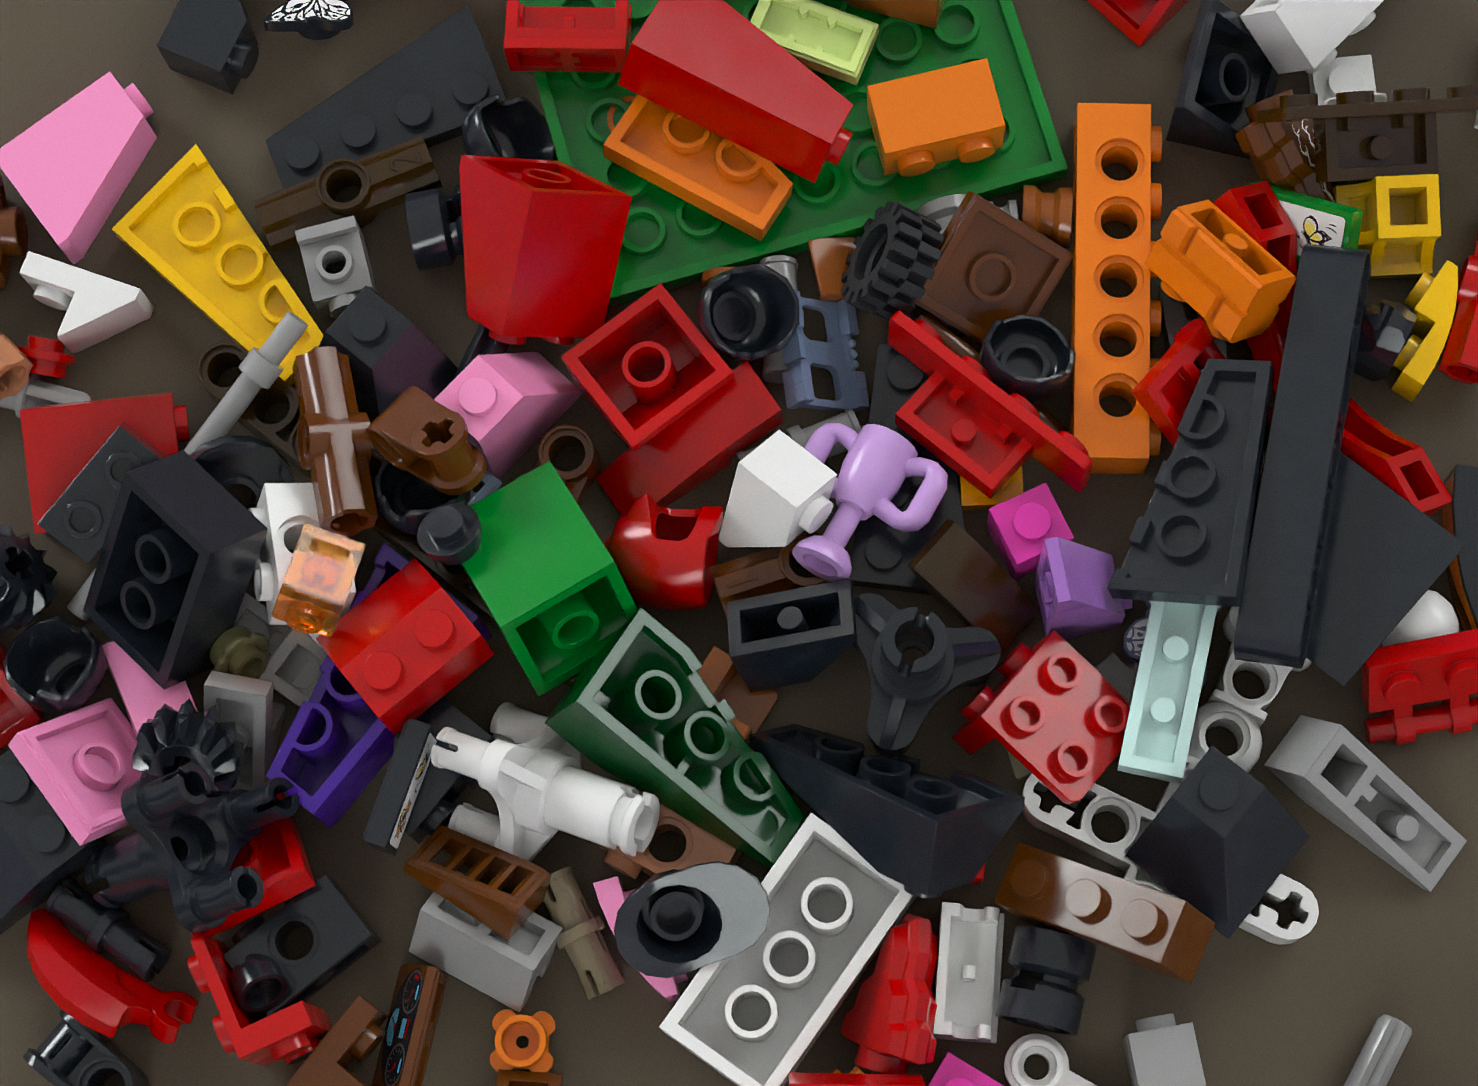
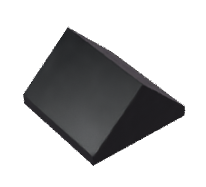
[1166,0,1279,159]

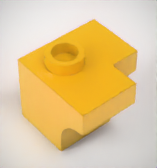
[1333,174,1441,279]

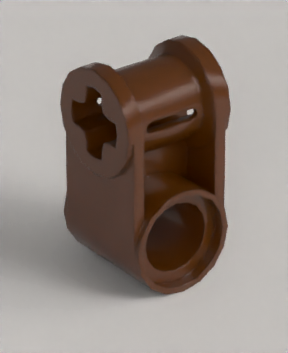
[365,386,487,495]

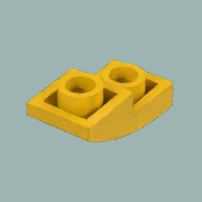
[1391,260,1458,402]

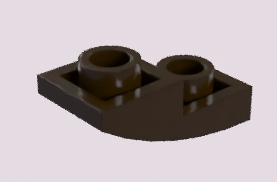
[907,519,1041,655]

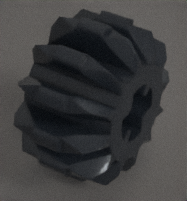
[0,523,58,632]
[132,698,244,798]

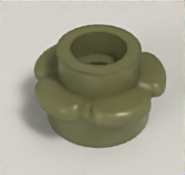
[210,626,269,679]

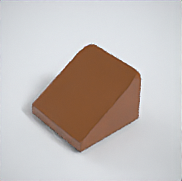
[807,237,856,302]

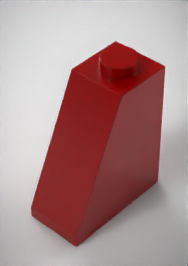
[19,392,191,534]

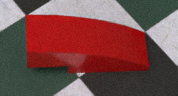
[596,360,783,517]

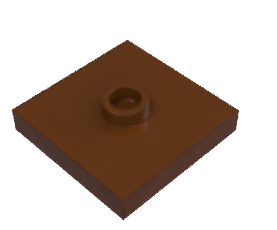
[914,191,1074,344]

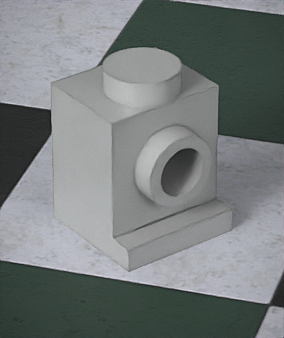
[295,215,378,318]

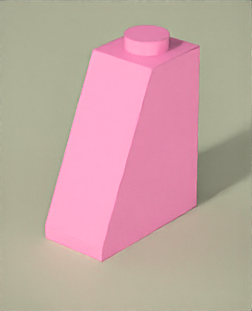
[0,71,157,265]
[434,352,582,479]

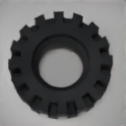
[841,201,943,322]

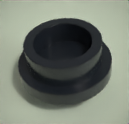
[417,503,482,565]

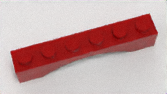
[1213,180,1453,517]

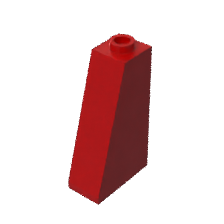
[618,0,853,183]

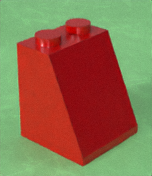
[459,155,632,345]

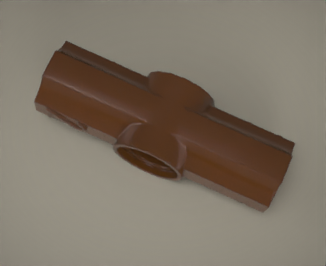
[292,346,378,537]

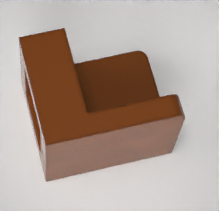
[698,646,778,746]

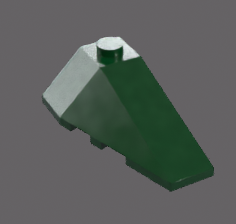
[545,608,805,868]

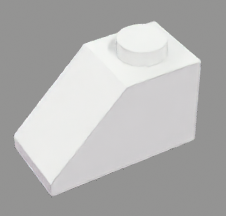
[718,429,837,547]

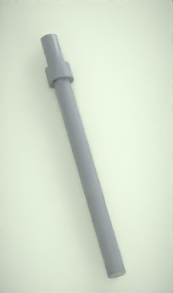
[67,311,308,621]

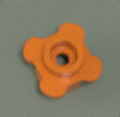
[490,1009,556,1073]

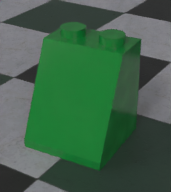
[461,460,638,697]

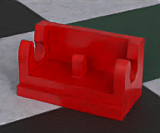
[503,0,632,73]

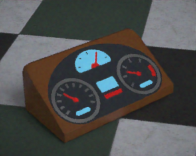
[372,964,448,1086]

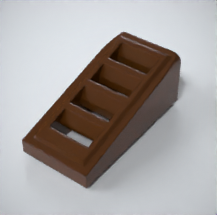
[403,825,552,940]

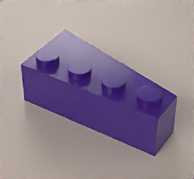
[266,543,492,829]

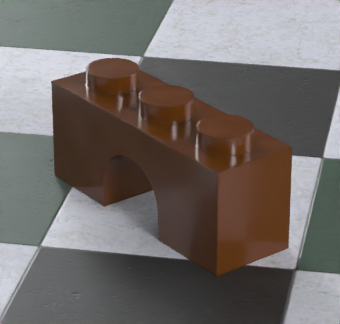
[994,842,1216,984]

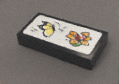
[362,718,438,856]

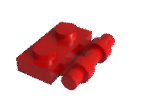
[1362,629,1478,746]

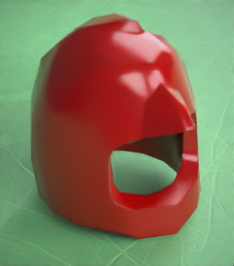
[604,493,723,611]

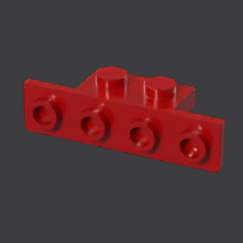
[888,310,1093,499]

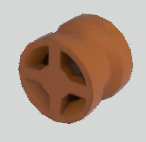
[1020,185,1073,248]

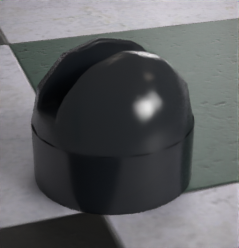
[230,954,288,1012]

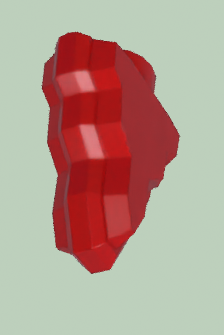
[840,913,938,1074]

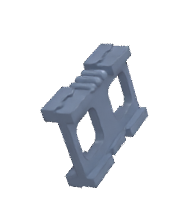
[782,290,870,414]

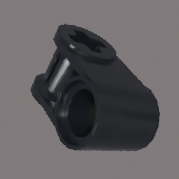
[23,1010,150,1086]

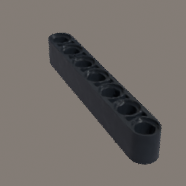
[1234,244,1371,669]

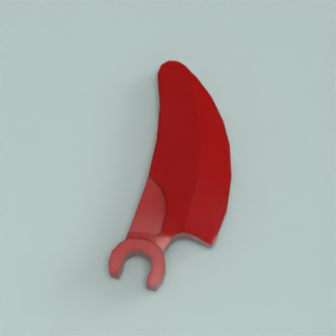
[26,909,198,1045]

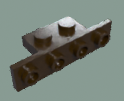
[1257,85,1478,183]

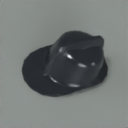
[614,861,771,978]

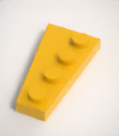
[112,144,324,386]

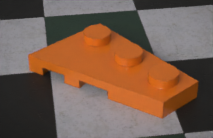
[603,95,793,241]

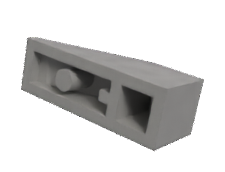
[1264,715,1467,892]

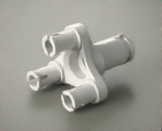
[431,702,660,862]

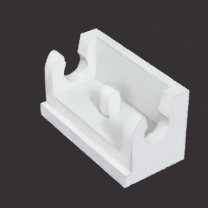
[932,902,1005,1044]

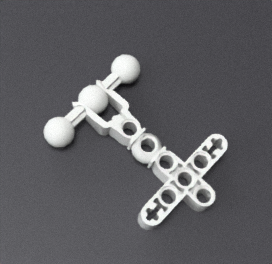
[1022,500,1460,945]

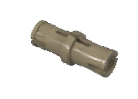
[543,866,626,1000]

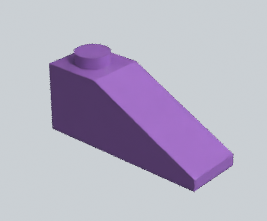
[1033,537,1132,639]

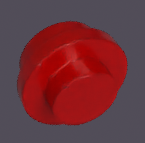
[16,335,75,379]

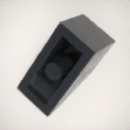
[156,0,259,95]
[727,578,857,692]

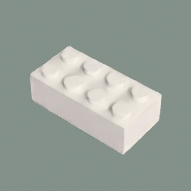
[659,813,917,1086]

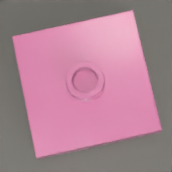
[8,698,142,846]

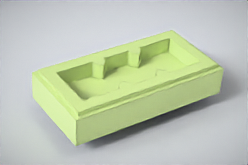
[750,0,879,85]

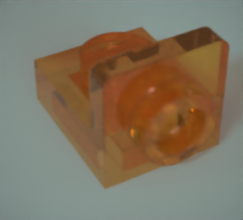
[272,523,366,637]

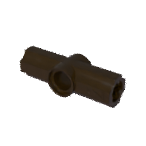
[253,135,443,253]

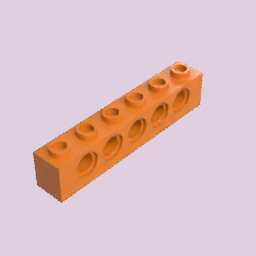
[1070,103,1162,475]

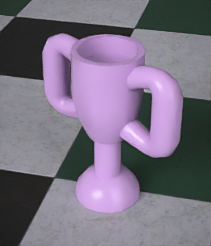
[792,423,948,582]

